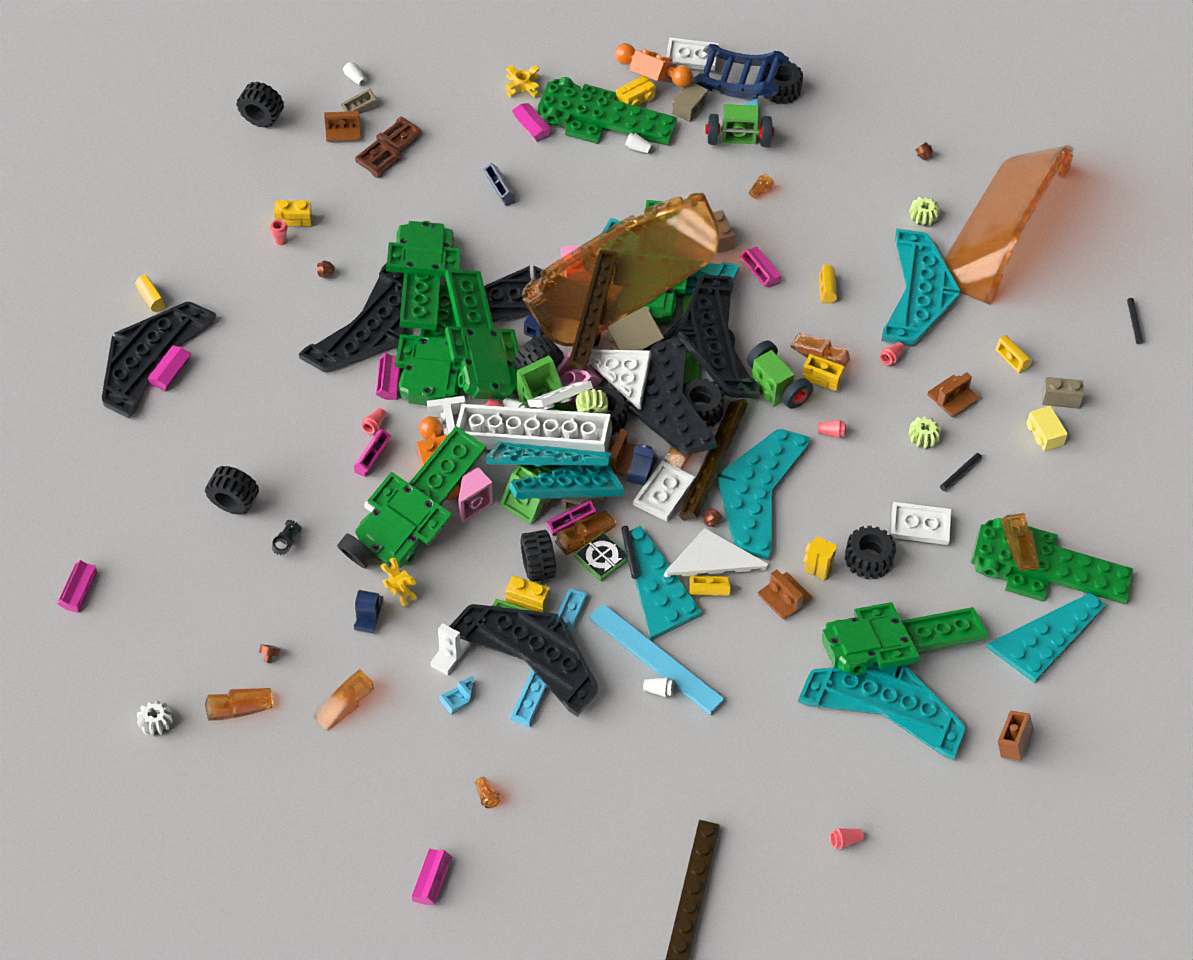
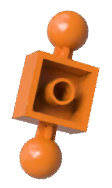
[615,43,693,87]
[417,416,461,500]

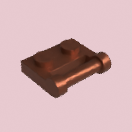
[376,116,422,152]
[355,139,402,178]

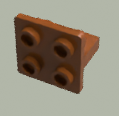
[324,111,361,142]
[927,372,979,417]
[608,429,639,477]
[758,569,813,620]

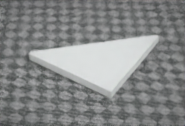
[589,349,652,409]
[664,528,768,578]

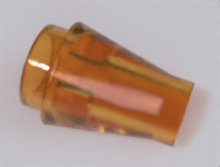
[748,174,774,199]
[475,777,500,809]

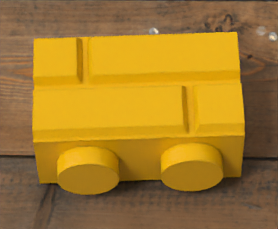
[616,75,656,106]
[274,200,312,226]
[802,354,845,391]
[803,536,837,580]
[505,575,550,612]

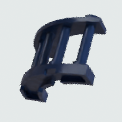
[692,44,789,99]

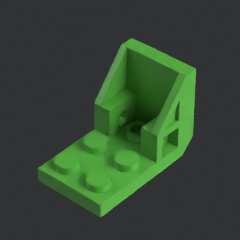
[517,356,574,412]
[500,465,571,524]

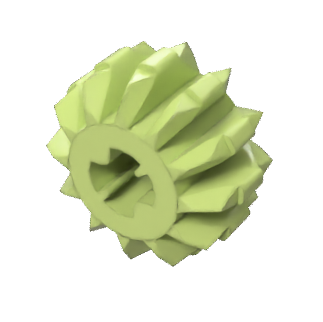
[909,196,940,226]
[576,389,608,414]
[909,416,941,449]

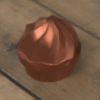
[916,142,933,160]
[317,260,335,278]
[703,507,723,527]

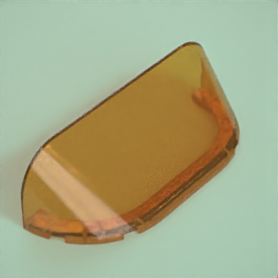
[944,145,1074,305]
[521,193,719,347]

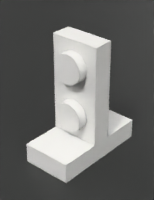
[427,396,465,435]
[431,623,470,675]

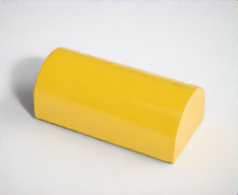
[819,264,837,303]
[135,274,166,312]
[995,335,1032,374]
[689,576,730,596]

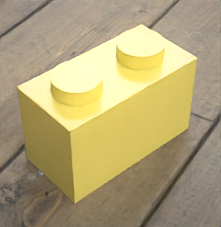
[1027,406,1068,451]

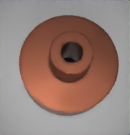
[259,644,281,663]

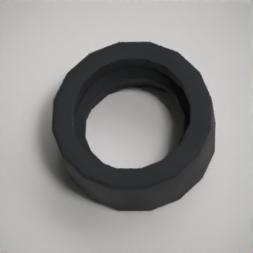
[337,533,375,569]

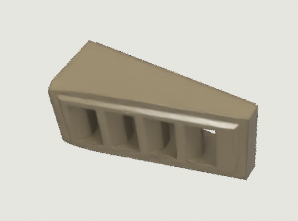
[341,88,380,114]

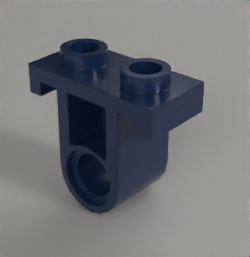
[627,444,658,486]
[354,590,384,634]

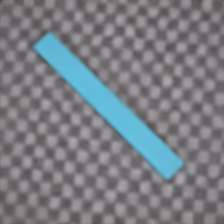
[510,587,588,727]
[590,604,724,715]

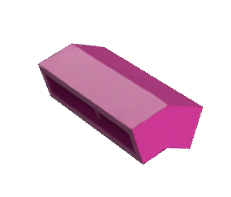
[512,103,551,142]
[740,246,781,287]
[148,346,191,391]
[376,353,400,400]
[354,429,391,477]
[546,500,596,536]
[57,560,97,613]
[412,848,452,905]

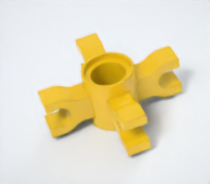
[506,65,539,98]
[380,558,418,607]

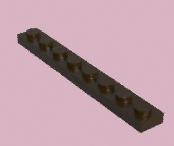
[568,250,618,371]
[679,399,749,521]
[665,820,720,960]

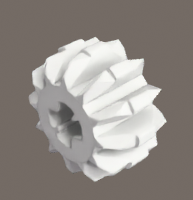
[137,700,173,736]

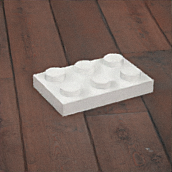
[666,38,719,71]
[527,381,593,410]
[633,461,695,522]
[890,502,951,545]

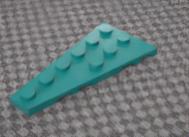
[486,441,612,467]
[509,465,625,500]
[630,525,702,641]
[986,593,1106,683]

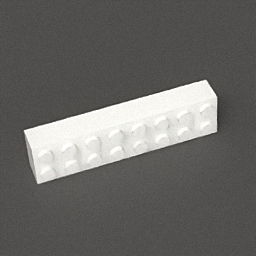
[456,404,613,452]

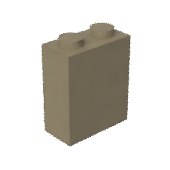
[606,306,664,351]

